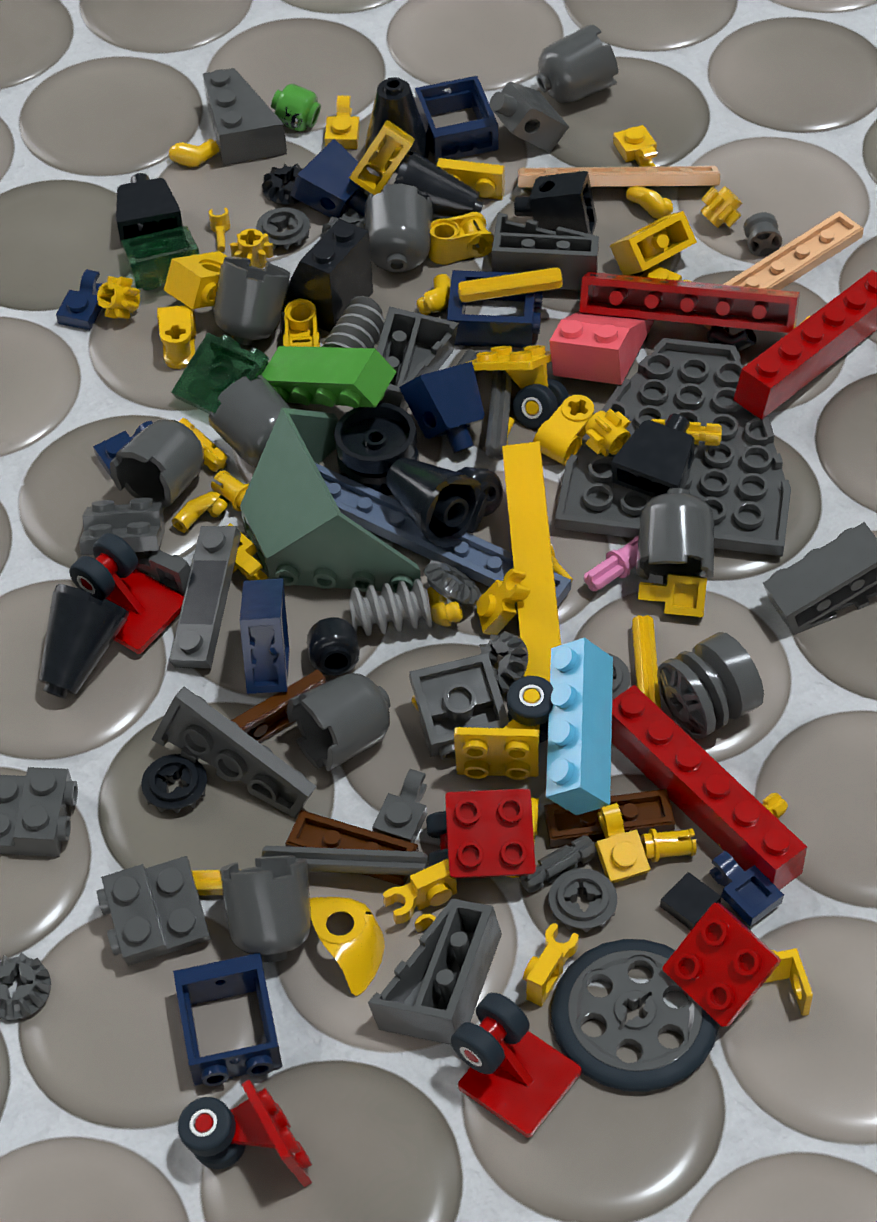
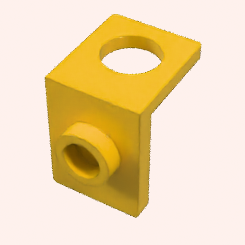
[765,948,813,1016]

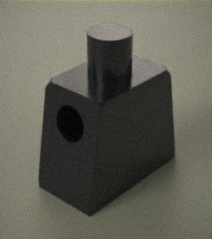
[514,171,597,235]
[116,173,184,248]
[611,413,694,498]

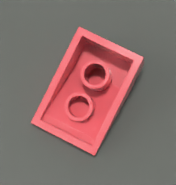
[549,311,654,385]

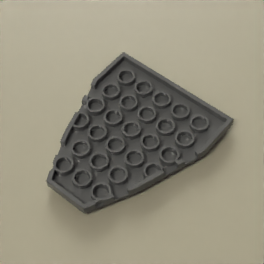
[555,338,791,556]

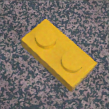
[437,158,505,200]

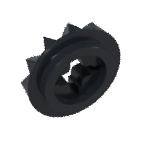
[262,163,303,205]
[141,754,208,814]

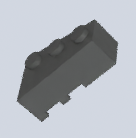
[202,68,287,166]
[492,212,599,292]
[377,306,459,411]
[763,522,877,635]
[368,898,502,1045]

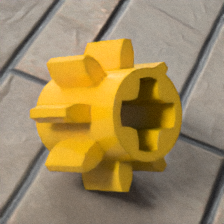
[700,186,743,228]
[230,229,274,269]
[97,276,140,319]
[585,409,631,457]

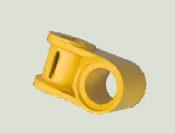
[428,212,494,265]
[283,299,320,347]
[157,305,196,369]
[533,395,594,466]

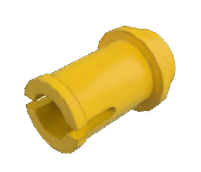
[211,470,249,512]
[641,828,697,863]

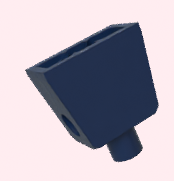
[290,139,368,218]
[399,362,485,454]

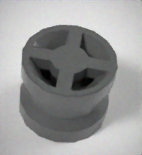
[743,212,782,256]

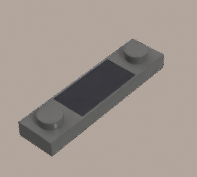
[169,526,241,668]

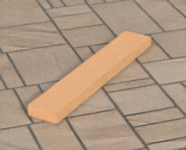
[518,166,720,187]
[704,211,864,330]

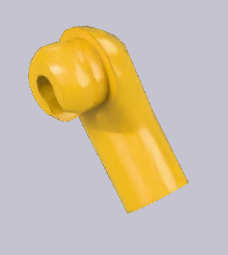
[427,587,463,627]

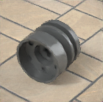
[657,632,764,739]

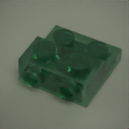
[121,226,199,290]
[171,332,269,414]

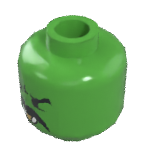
[271,84,321,132]

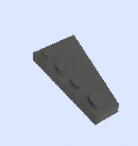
[151,686,317,818]

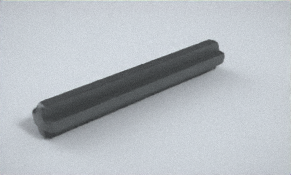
[485,370,512,459]
[261,846,428,875]

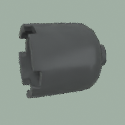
[536,24,619,103]
[365,184,433,273]
[213,257,290,345]
[208,375,291,467]
[110,420,204,510]
[636,488,714,584]
[287,673,391,771]
[220,855,312,962]

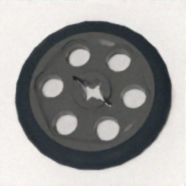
[551,939,719,1092]

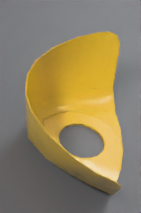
[310,897,385,996]

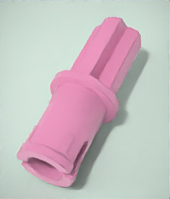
[583,536,639,591]

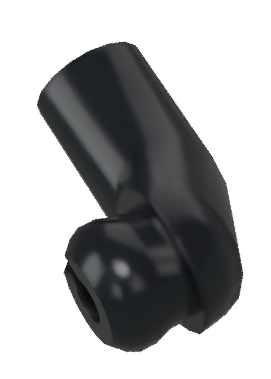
[707,326,757,352]

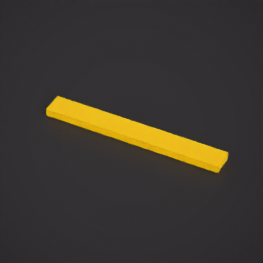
[502,441,562,682]

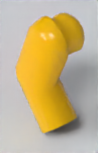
[169,138,220,167]
[626,186,673,219]
[416,274,451,315]
[172,491,227,533]

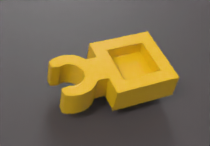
[476,568,530,635]

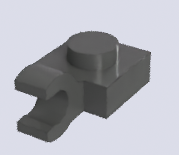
[136,550,191,596]
[372,769,428,843]

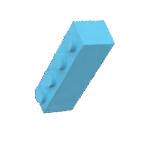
[546,637,613,815]

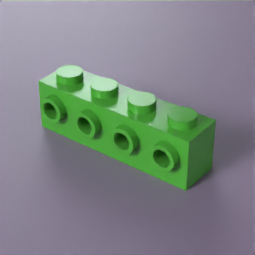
[262,346,396,408]

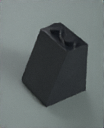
[283,219,373,333]

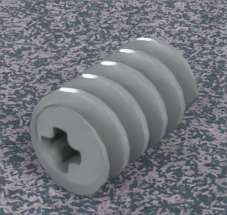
[321,296,385,348]
[349,579,432,636]

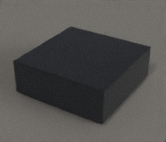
[660,872,722,930]

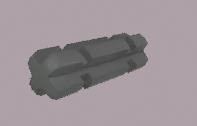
[519,836,597,892]

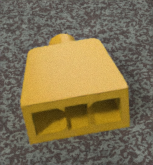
[349,120,415,195]

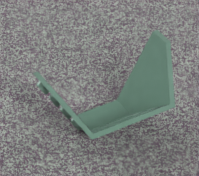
[240,408,421,593]

